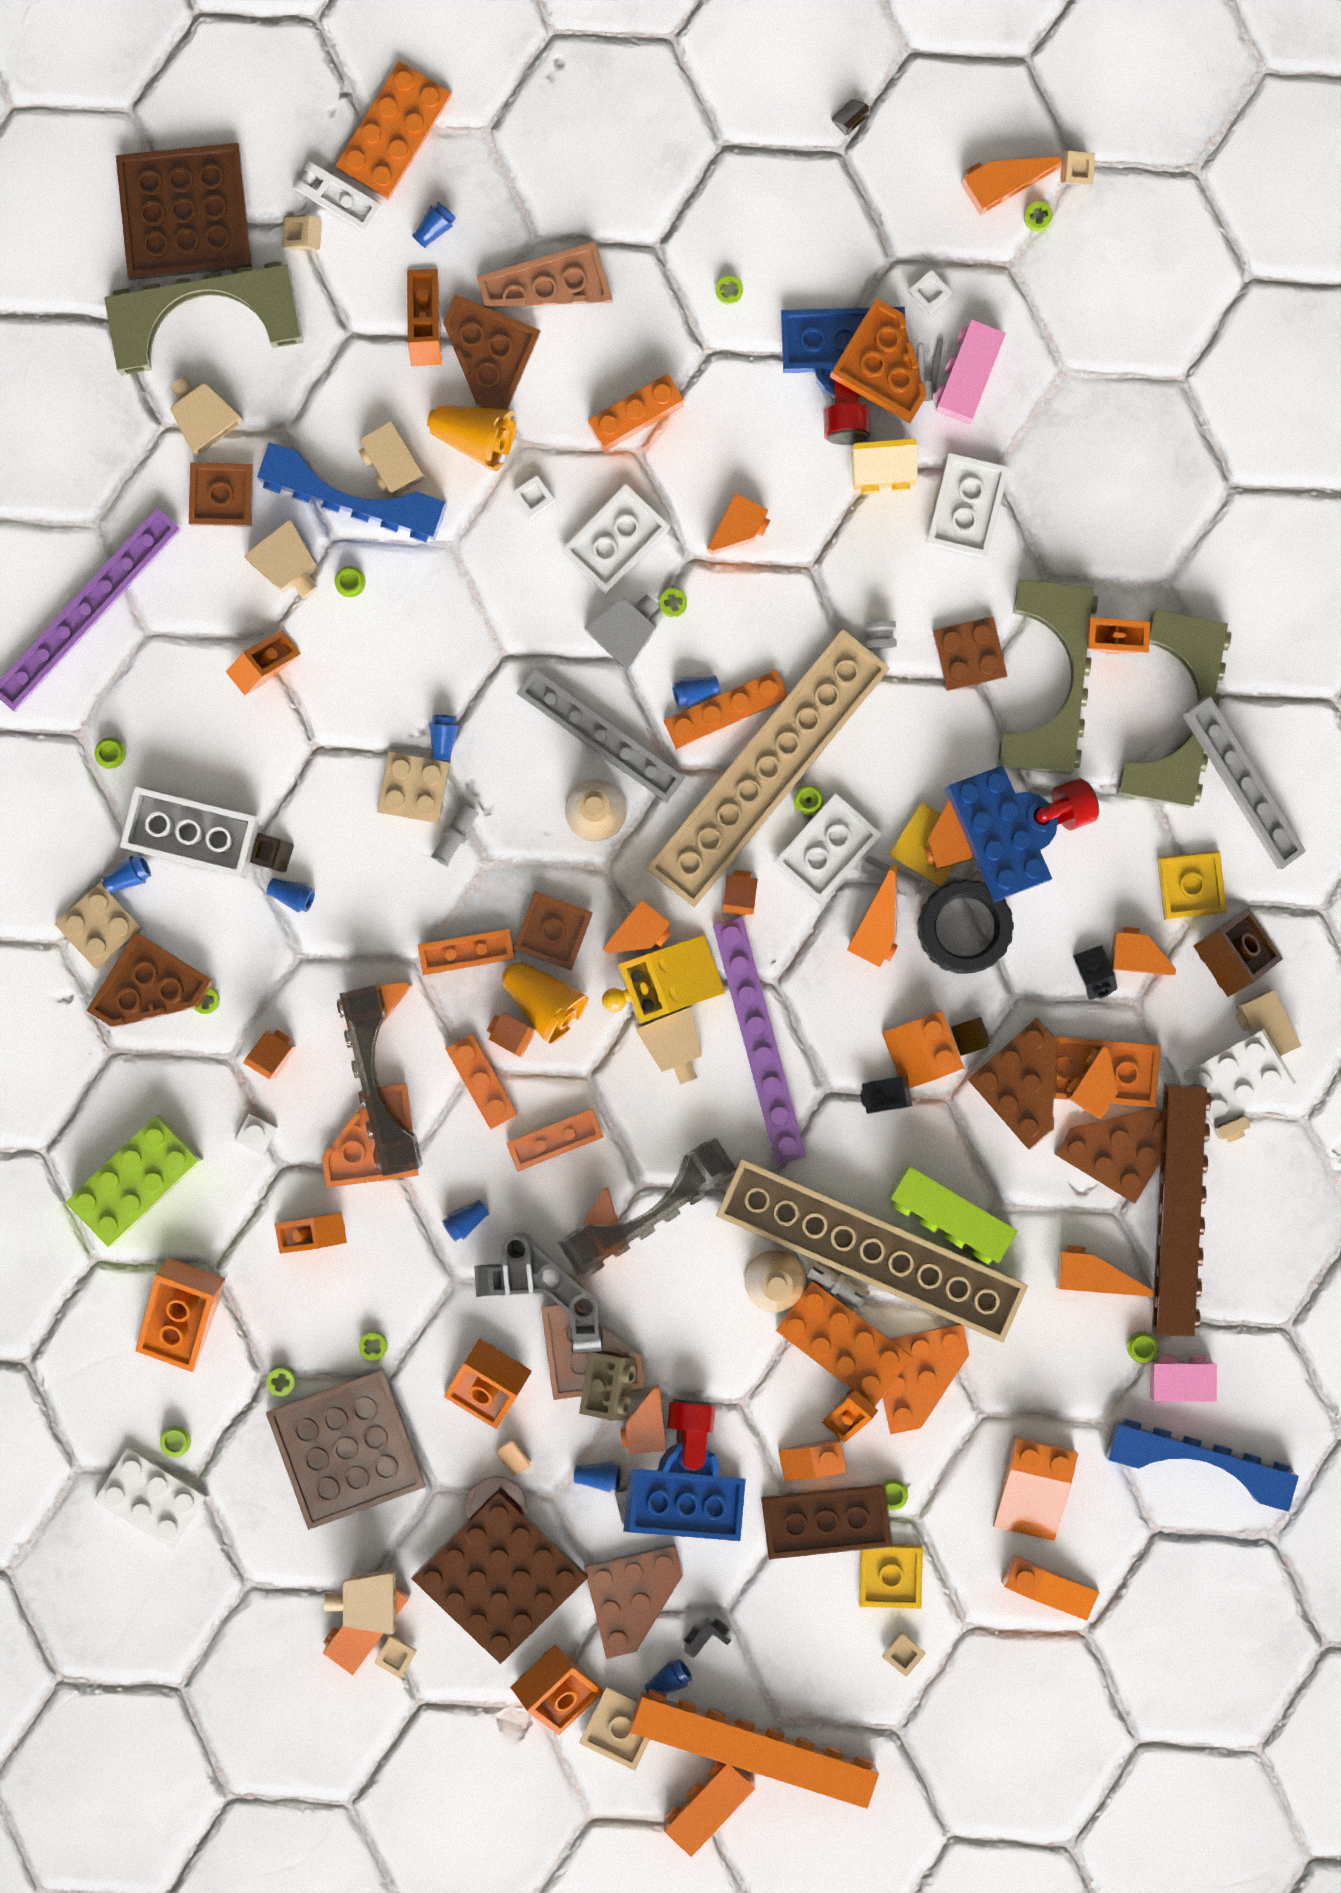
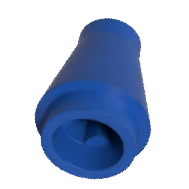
[412,201,456,248]
[672,675,720,707]
[428,715,459,760]
[102,855,151,894]
[266,878,315,913]
[441,1200,490,1242]
[574,1461,621,1493]
[644,1658,692,1695]

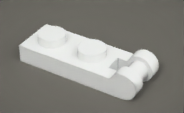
[292,161,382,233]

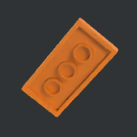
[335,61,452,200]
[1055,1036,1161,1107]
[775,1281,913,1407]

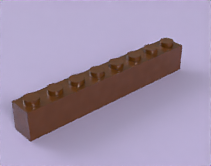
[1152,1083,1211,1337]

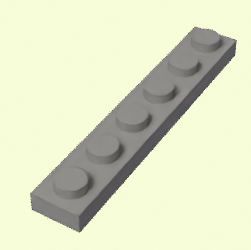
[516,668,685,803]
[1182,696,1306,869]

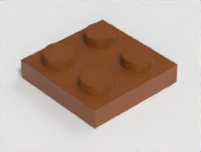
[188,462,254,527]
[932,616,1007,692]
[513,891,593,971]

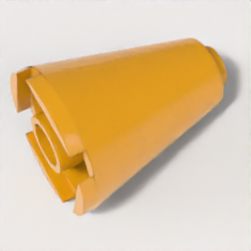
[427,405,516,471]
[502,962,589,1044]

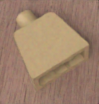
[170,377,243,457]
[244,519,318,599]
[636,1007,702,1085]
[324,1569,396,1634]

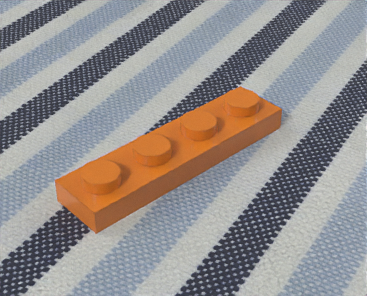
[663,670,788,749]

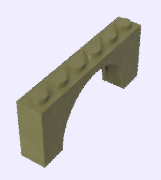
[104,261,303,376]
[997,579,1098,775]
[1117,609,1232,808]

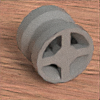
[865,620,897,649]

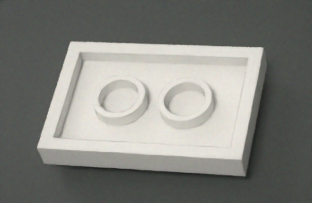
[927,453,1009,559]
[561,484,670,594]
[773,793,882,904]
[1182,1028,1296,1128]
[94,1447,207,1550]

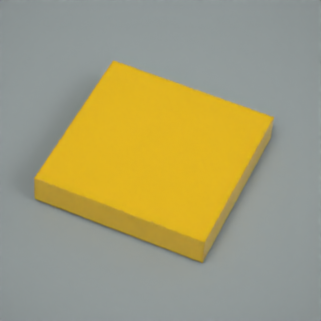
[888,802,955,887]
[1157,851,1227,920]
[859,1544,923,1609]

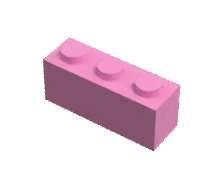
[933,319,1006,424]

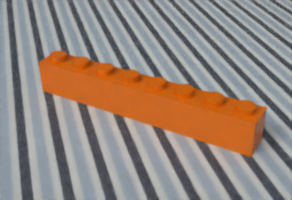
[628,1689,879,1809]

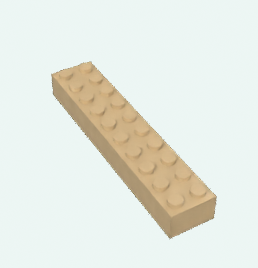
[716,1158,1028,1343]

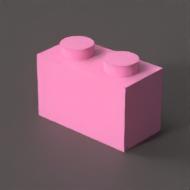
[1150,1355,1217,1402]

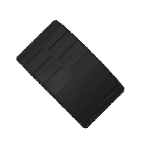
[917,879,1014,974]

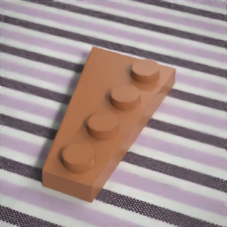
[476,241,613,308]

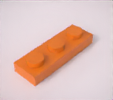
[417,929,515,976]
[445,1033,518,1130]
[506,1108,604,1172]

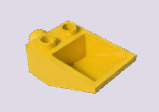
[602,935,726,1025]

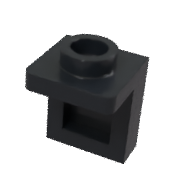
[1073,945,1118,1000]
[860,1076,913,1114]
[683,1617,732,1659]

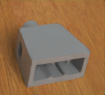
[584,594,660,671]

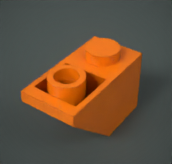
[1066,1046,1118,1119]

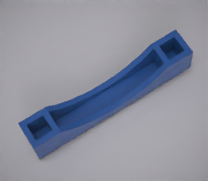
[257,442,447,543]
[1105,1418,1299,1512]

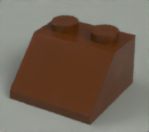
[1193,907,1283,997]

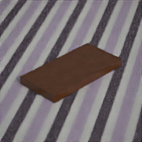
[761,1483,893,1560]

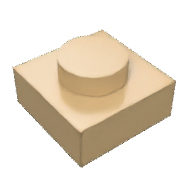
[1060,151,1095,185]
[1213,1115,1251,1143]
[881,1631,926,1677]
[374,1635,417,1679]

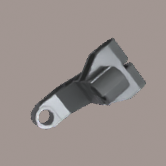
[474,1232,603,1353]

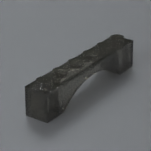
[337,983,423,1176]
[557,1138,736,1276]

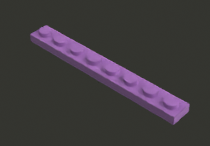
[0,508,182,712]
[713,917,806,1165]

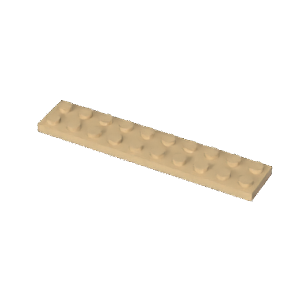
[646,629,890,908]

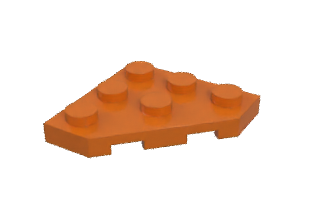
[830,298,927,424]
[322,1083,419,1188]
[882,1324,969,1435]

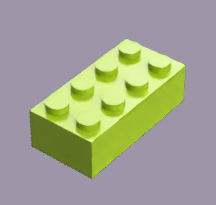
[65,1115,203,1247]
[887,1165,1018,1265]

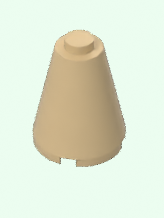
[565,780,627,842]
[744,1250,807,1312]

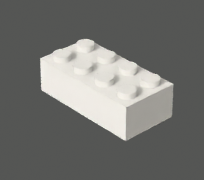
[120,787,260,879]

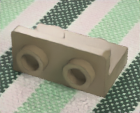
[579,1352,636,1421]

